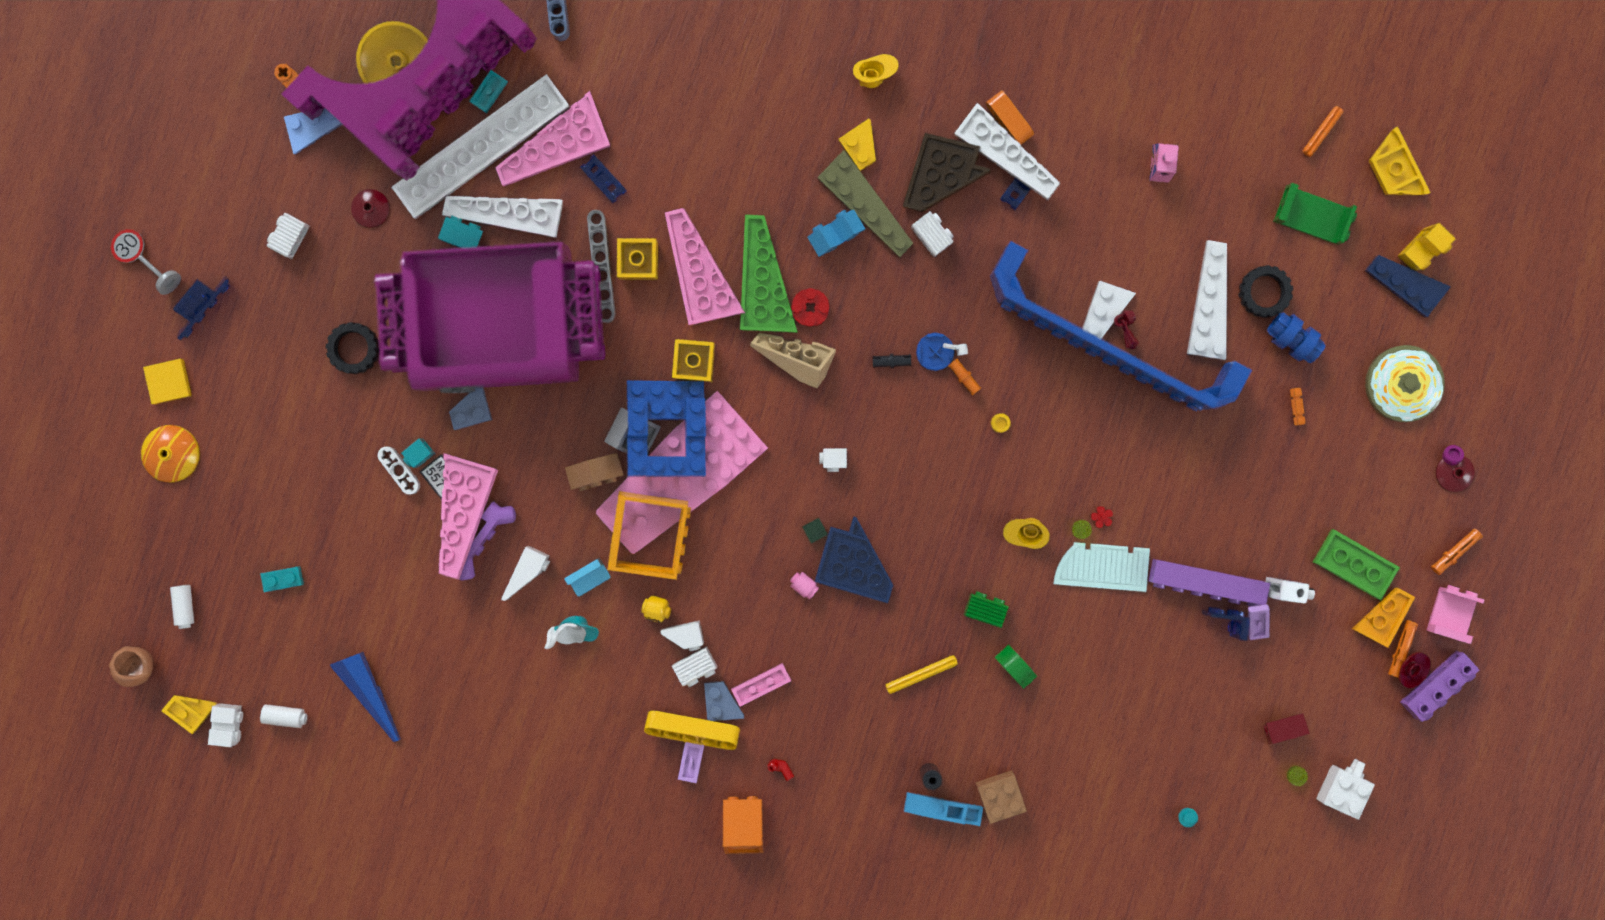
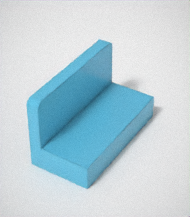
[564,558,611,596]

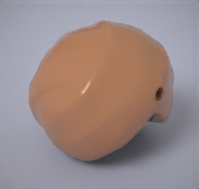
[109,646,153,687]

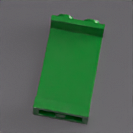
[1273,183,1357,245]

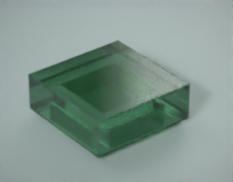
[802,518,828,543]

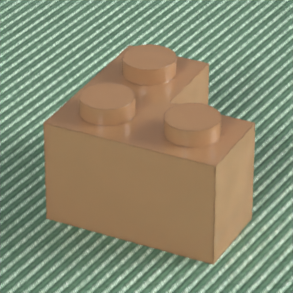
[565,453,623,491]

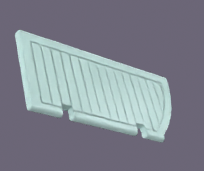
[1053,542,1150,592]

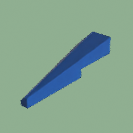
[330,652,400,742]

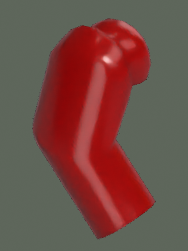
[767,759,794,781]

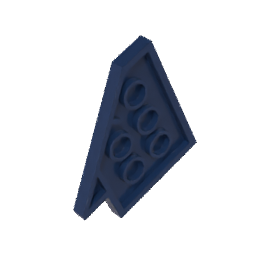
[814,516,893,603]

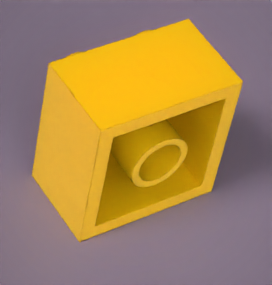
[617,238,658,280]
[672,339,715,382]

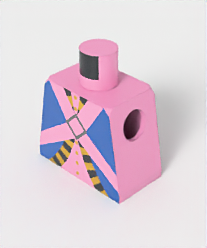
[1149,144,1178,183]

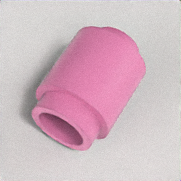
[790,572,819,599]

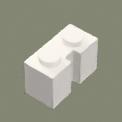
[208,703,243,747]

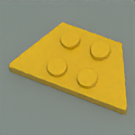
[1369,127,1430,195]

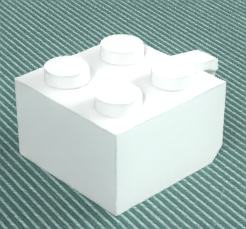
[1316,759,1375,820]

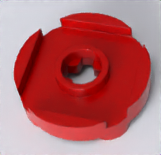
[791,288,830,327]

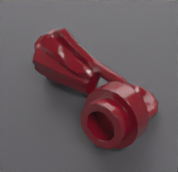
[1114,310,1139,350]

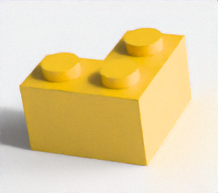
[1398,223,1456,271]

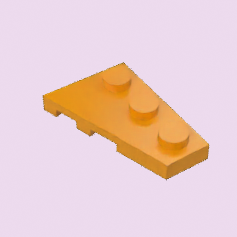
[1352,587,1415,648]

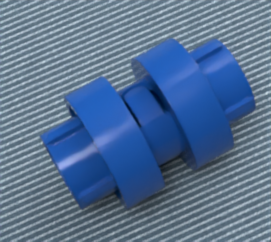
[1267,312,1326,363]

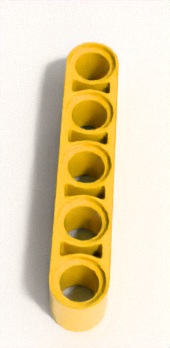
[644,711,740,750]

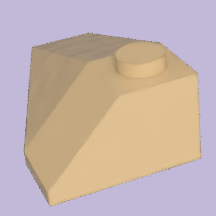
[750,333,836,388]

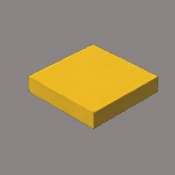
[143,359,192,405]

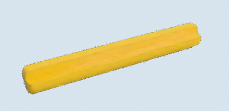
[886,655,958,694]

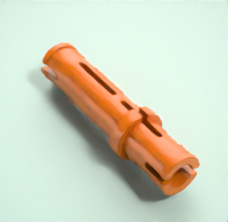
[1431,528,1483,575]
[1388,620,1419,678]

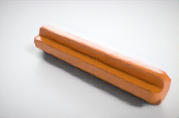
[1302,106,1343,157]

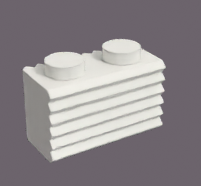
[911,211,954,257]
[267,213,310,259]
[672,646,718,687]

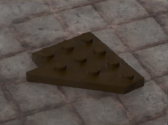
[903,133,991,212]

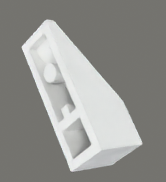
[501,546,550,601]

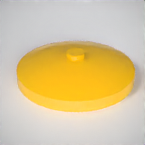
[356,21,428,83]

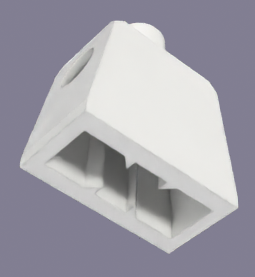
[1265,577,1315,603]

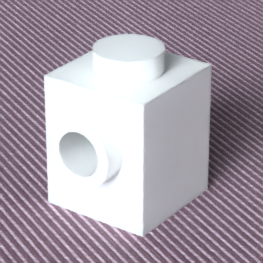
[819,449,847,472]

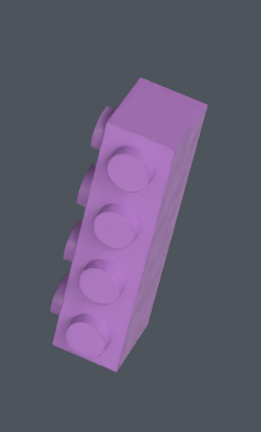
[1400,651,1479,722]

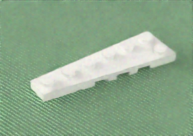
[442,196,564,238]

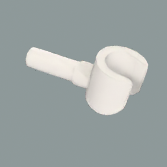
[943,343,968,356]

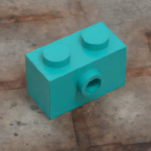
[438,215,483,248]

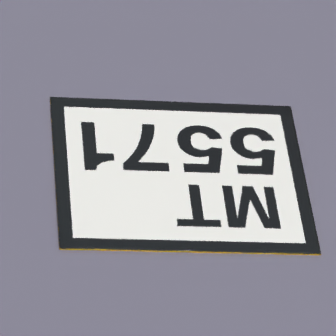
[419,454,445,500]

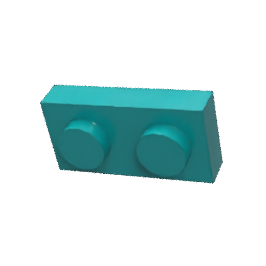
[469,70,508,114]
[260,566,304,592]

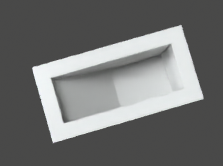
[661,621,704,651]

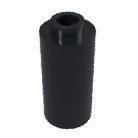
[920,763,942,790]

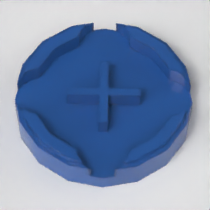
[916,333,955,371]

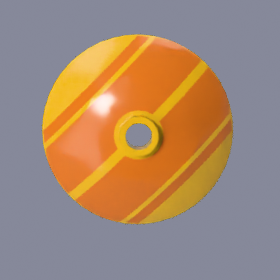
[141,425,200,482]

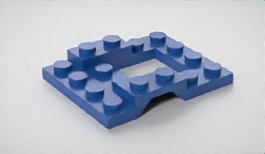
[626,380,706,477]

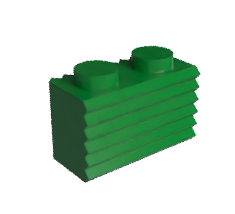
[963,591,1009,628]

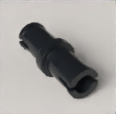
[873,353,911,369]

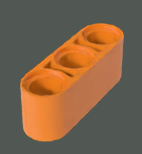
[985,90,1034,145]

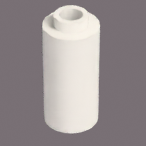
[170,585,194,629]
[260,704,307,728]

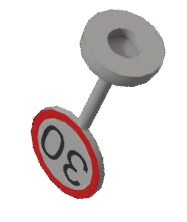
[111,229,181,295]

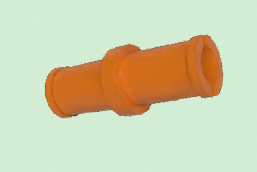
[948,358,981,396]

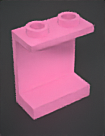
[1426,585,1484,644]

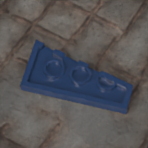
[1365,255,1451,318]

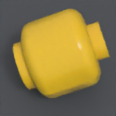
[641,596,671,623]

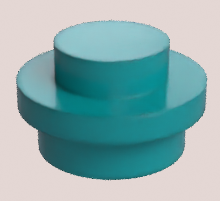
[1178,808,1198,827]

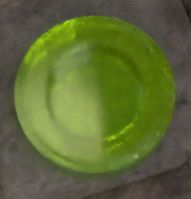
[1071,520,1092,539]
[1287,766,1308,786]

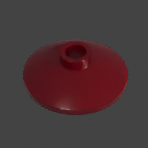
[351,189,390,228]
[1436,456,1475,492]
[1399,652,1431,688]

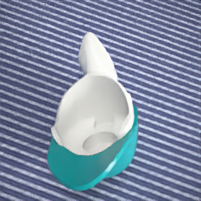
[545,616,599,649]

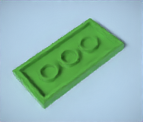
[1313,529,1400,601]

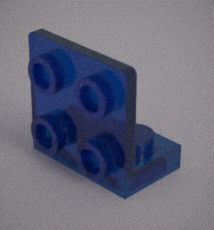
[1202,607,1250,641]

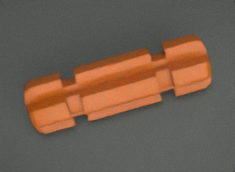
[1290,388,1306,426]

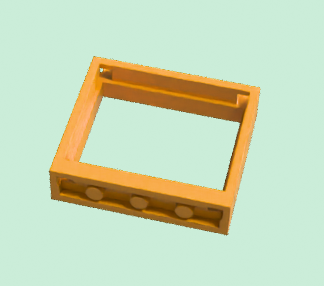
[607,491,691,580]

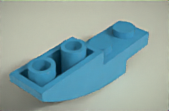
[904,792,984,826]

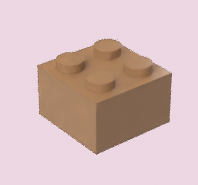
[976,770,1027,824]

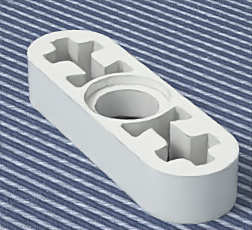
[378,447,420,494]

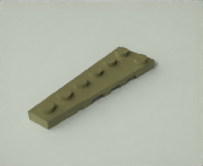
[817,150,913,258]

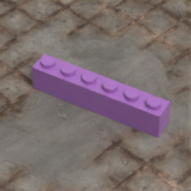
[1148,559,1270,607]

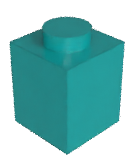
[401,438,435,468]

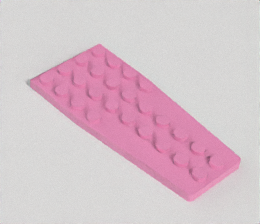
[596,391,768,554]

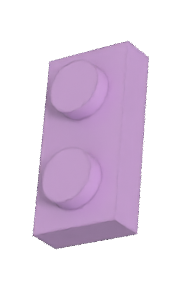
[1248,604,1269,640]
[678,742,704,783]

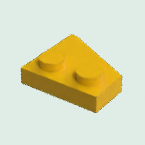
[838,119,876,171]
[162,695,217,734]

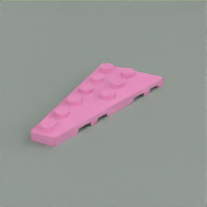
[495,91,611,187]
[665,208,745,326]
[439,453,498,580]

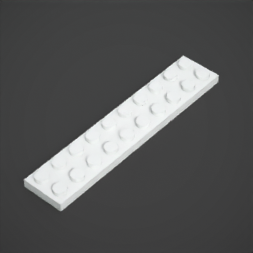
[392,74,570,219]

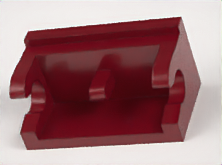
[1263,713,1310,745]

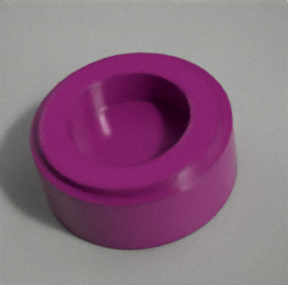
[1442,445,1464,465]

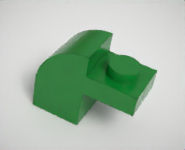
[995,644,1037,689]

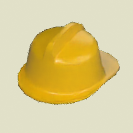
[853,54,899,88]
[1003,518,1050,549]

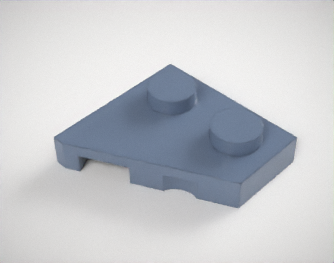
[449,388,492,430]
[704,681,744,721]

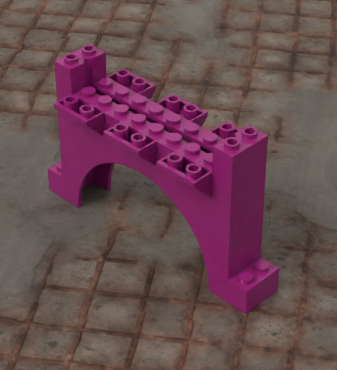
[282,0,537,181]

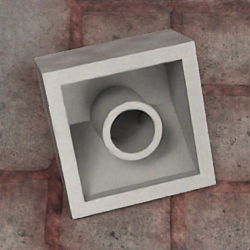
[604,407,661,454]

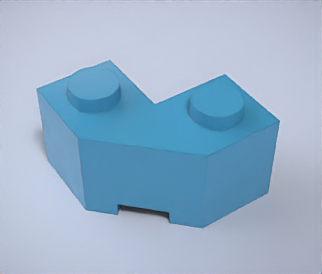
[807,209,865,257]

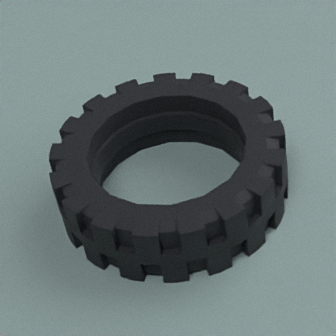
[1239,265,1293,318]
[325,322,380,374]

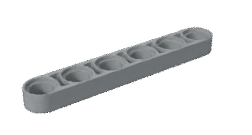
[587,210,615,323]

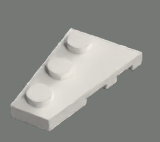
[1082,281,1136,339]

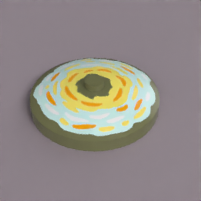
[1365,345,1445,422]

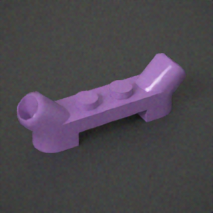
[459,502,516,580]

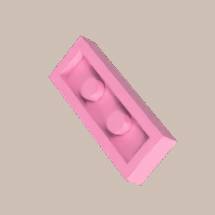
[731,663,791,706]

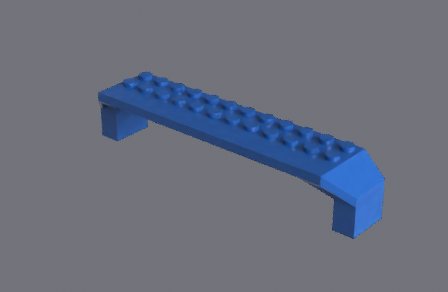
[990,241,1252,412]

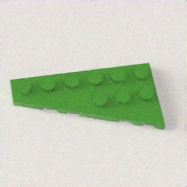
[740,215,798,333]

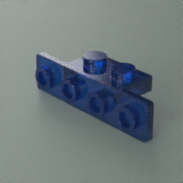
[173,276,230,340]

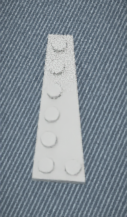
[954,103,1060,200]
[1187,240,1227,360]

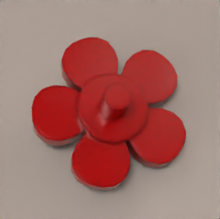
[1091,506,1113,528]

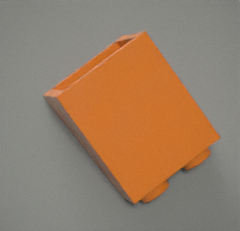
[723,796,763,854]

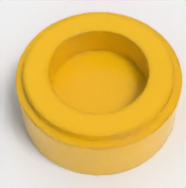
[991,414,1011,433]

